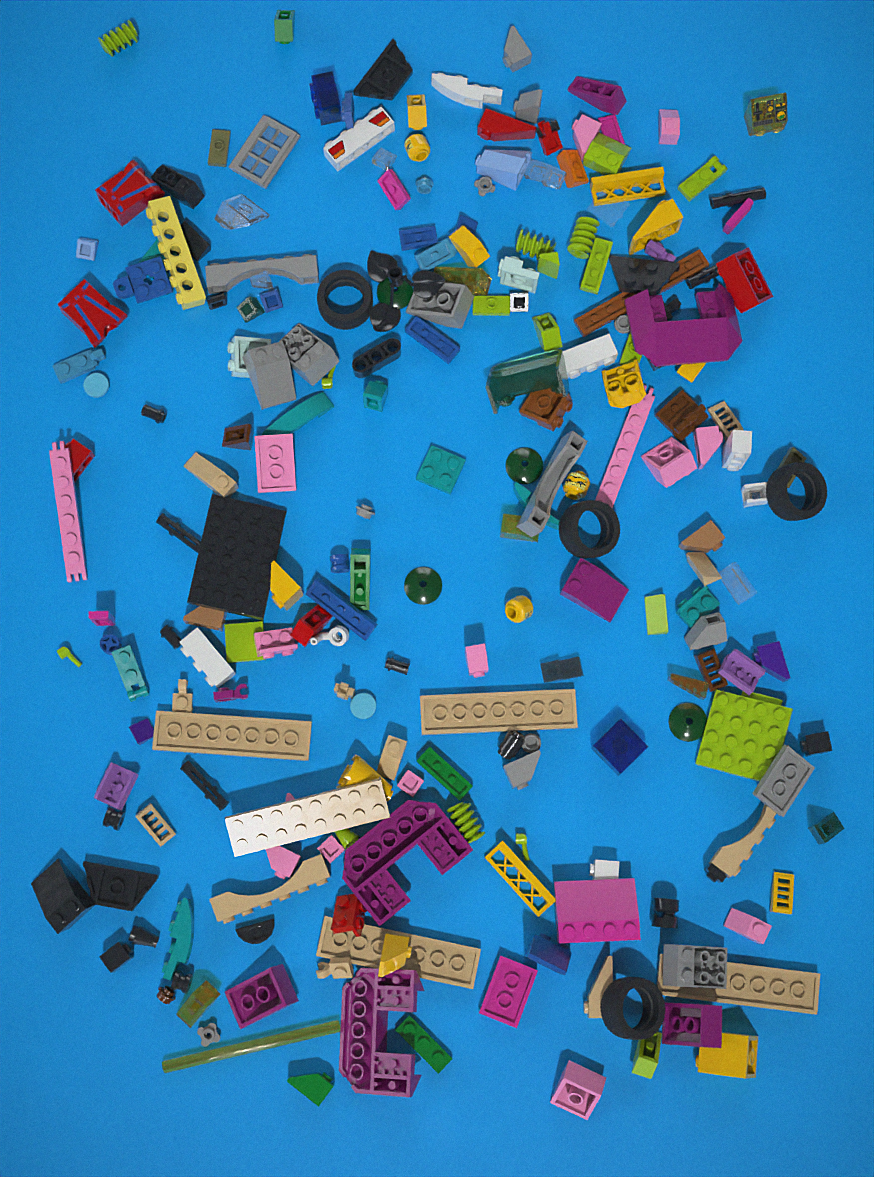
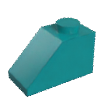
[363,381,388,412]

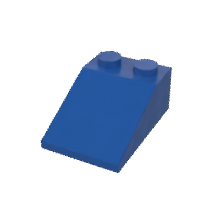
[525,933,572,975]

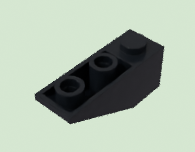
[150,164,205,209]

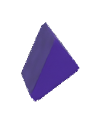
[129,718,154,745]

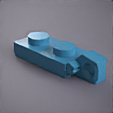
[414,238,458,271]
[53,349,106,384]

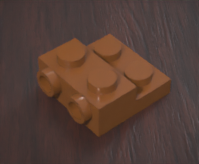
[519,381,573,431]

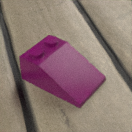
[560,558,629,622]
[225,964,299,1029]
[662,1003,722,1048]

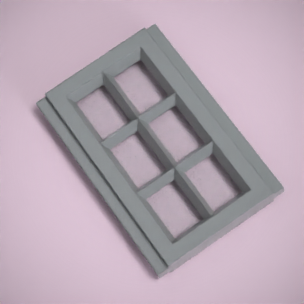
[229,115,300,189]

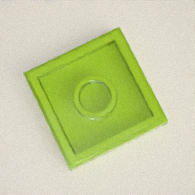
[224,621,266,663]

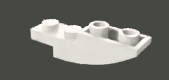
[432,73,503,109]

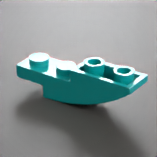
[162,897,194,980]

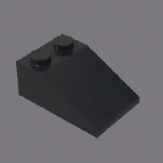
[31,858,96,934]

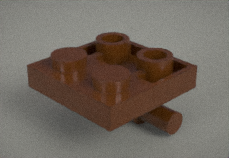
[655,390,708,442]

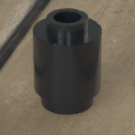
[497,730,525,760]

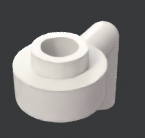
[310,626,349,646]

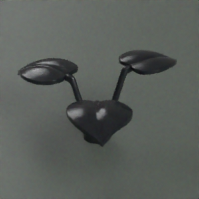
[367,251,445,332]

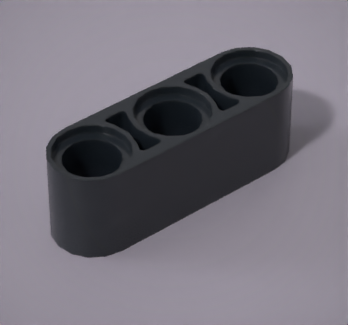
[352,338,401,378]

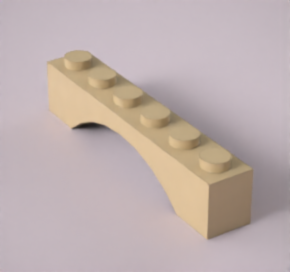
[708,804,776,878]
[209,854,331,924]

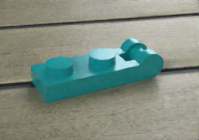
[111,644,149,702]

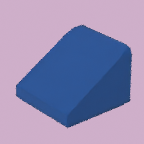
[456,215,478,236]
[259,288,283,313]

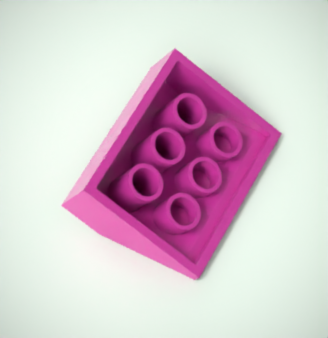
[554,878,641,943]

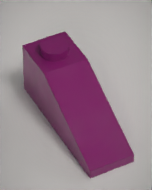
[568,76,627,115]

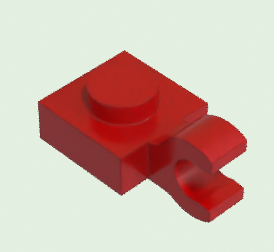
[538,120,563,156]

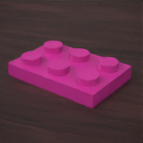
[479,955,538,1028]

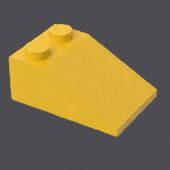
[628,199,683,255]

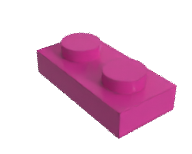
[377,169,411,210]

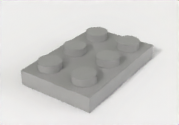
[752,745,815,817]

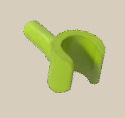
[322,365,336,389]
[57,647,82,667]
[516,833,530,861]

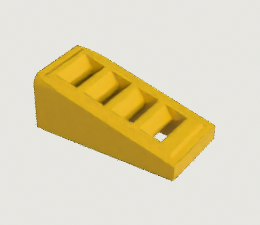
[770,872,794,915]

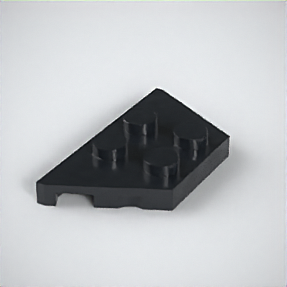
[353,39,413,101]
[609,255,680,296]
[83,861,159,911]

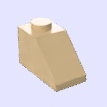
[377,735,407,781]

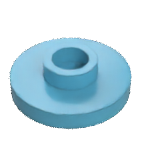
[83,373,109,398]
[350,693,376,719]

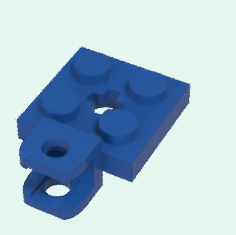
[113,256,173,304]

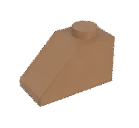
[679,520,725,553]
[183,606,227,631]

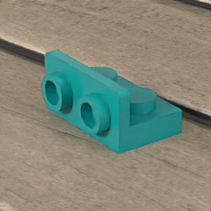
[676,585,720,629]

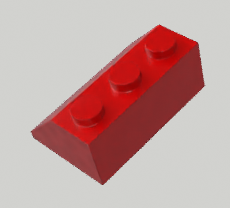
[716,247,773,313]

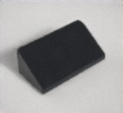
[180,221,211,262]

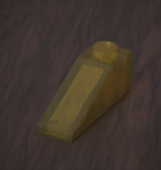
[433,267,492,295]

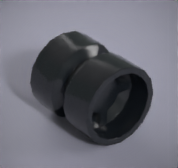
[651,898,679,929]

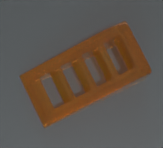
[668,673,709,700]

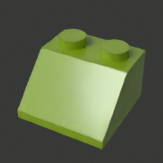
[583,133,632,175]

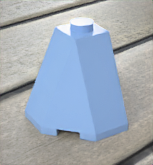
[475,150,532,191]

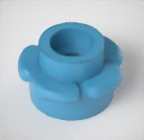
[416,177,434,194]

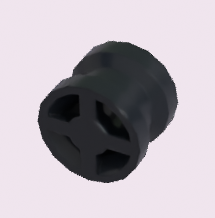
[103,807,125,831]
[171,970,193,994]

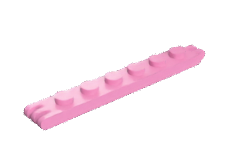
[595,385,655,508]
[49,441,88,583]

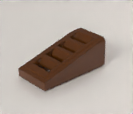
[694,648,728,692]

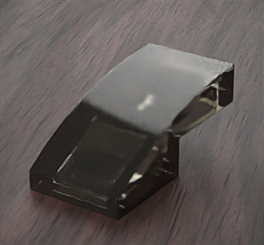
[540,657,584,683]

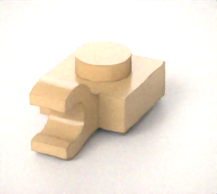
[172,679,193,713]
[334,682,355,700]
[316,957,354,979]

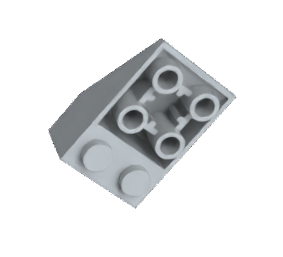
[279,323,340,386]
[663,944,727,989]

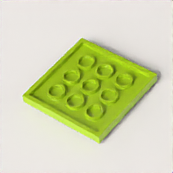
[695,690,793,782]

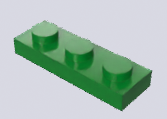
[416,747,473,801]
[395,1015,453,1074]

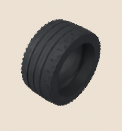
[317,270,373,330]
[766,462,827,521]
[559,500,620,558]
[600,977,665,1040]

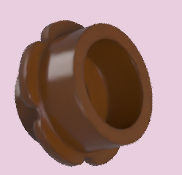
[157,986,176,1004]

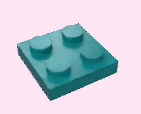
[416,445,466,495]

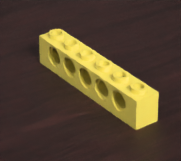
[146,196,206,310]

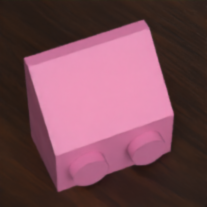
[641,437,697,488]
[550,1060,606,1120]

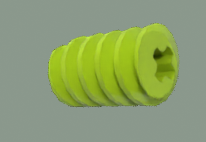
[98,20,138,57]
[567,217,600,259]
[516,229,556,260]
[446,802,485,844]

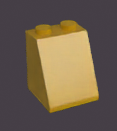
[696,1032,758,1079]

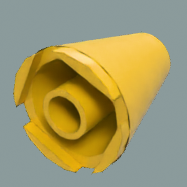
[336,754,393,802]

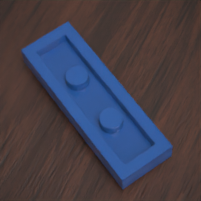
[405,316,460,364]

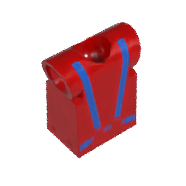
[95,160,165,227]
[57,279,128,349]

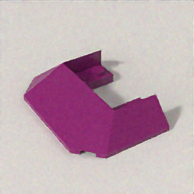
[624,284,743,367]
[342,800,473,926]
[339,968,425,1097]

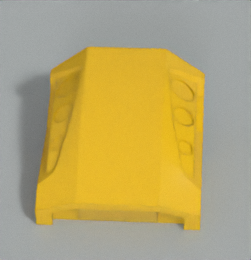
[602,359,646,408]

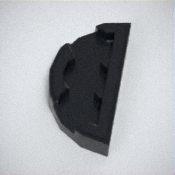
[235,919,275,944]

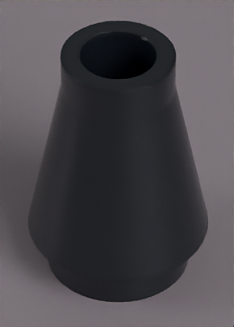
[128,925,160,948]

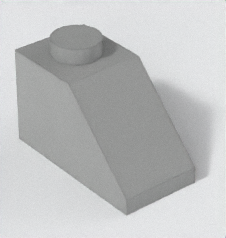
[503,26,532,73]
[513,89,543,124]
[503,750,541,790]

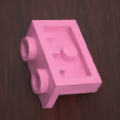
[253,628,298,659]

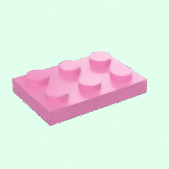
[255,434,296,493]

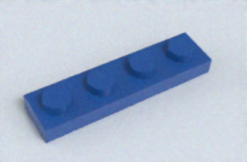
[306,578,378,641]

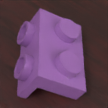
[718,649,766,695]
[94,762,139,811]

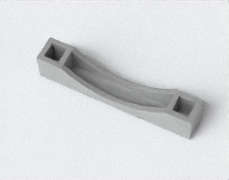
[205,254,319,294]
[516,431,588,537]

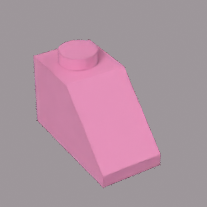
[659,109,680,145]
[572,114,602,161]
[693,426,723,469]
[465,643,489,678]
[266,845,301,880]
[723,908,772,944]

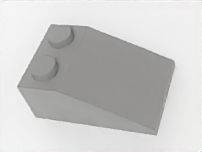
[406,283,474,329]
[242,341,296,409]

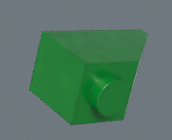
[274,10,295,44]
[287,1072,335,1107]

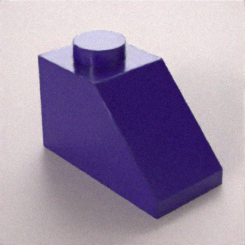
[752,641,790,682]

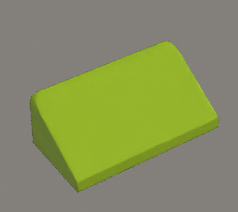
[537,252,560,279]
[644,594,668,635]

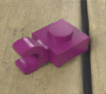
[213,684,249,703]

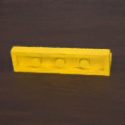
[590,167,666,206]
[484,841,555,917]

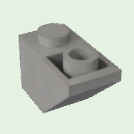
[684,612,727,650]

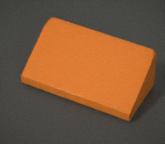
[557,150,589,188]

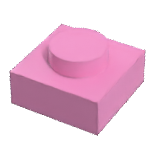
[397,770,424,797]
[317,835,345,864]

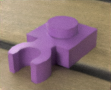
[645,240,676,263]

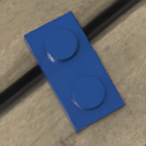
[341,93,355,129]
[399,226,438,251]

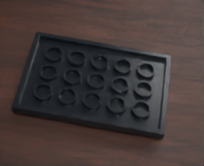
[187,494,287,620]

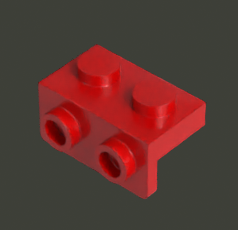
[331,894,367,937]

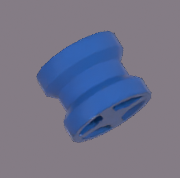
[330,554,350,573]
[100,634,122,655]

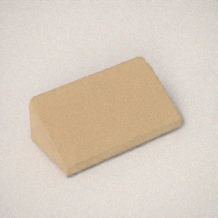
[686,552,722,586]

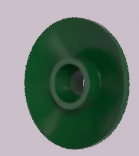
[377,278,413,310]
[506,448,543,484]
[404,567,442,605]
[668,703,707,742]

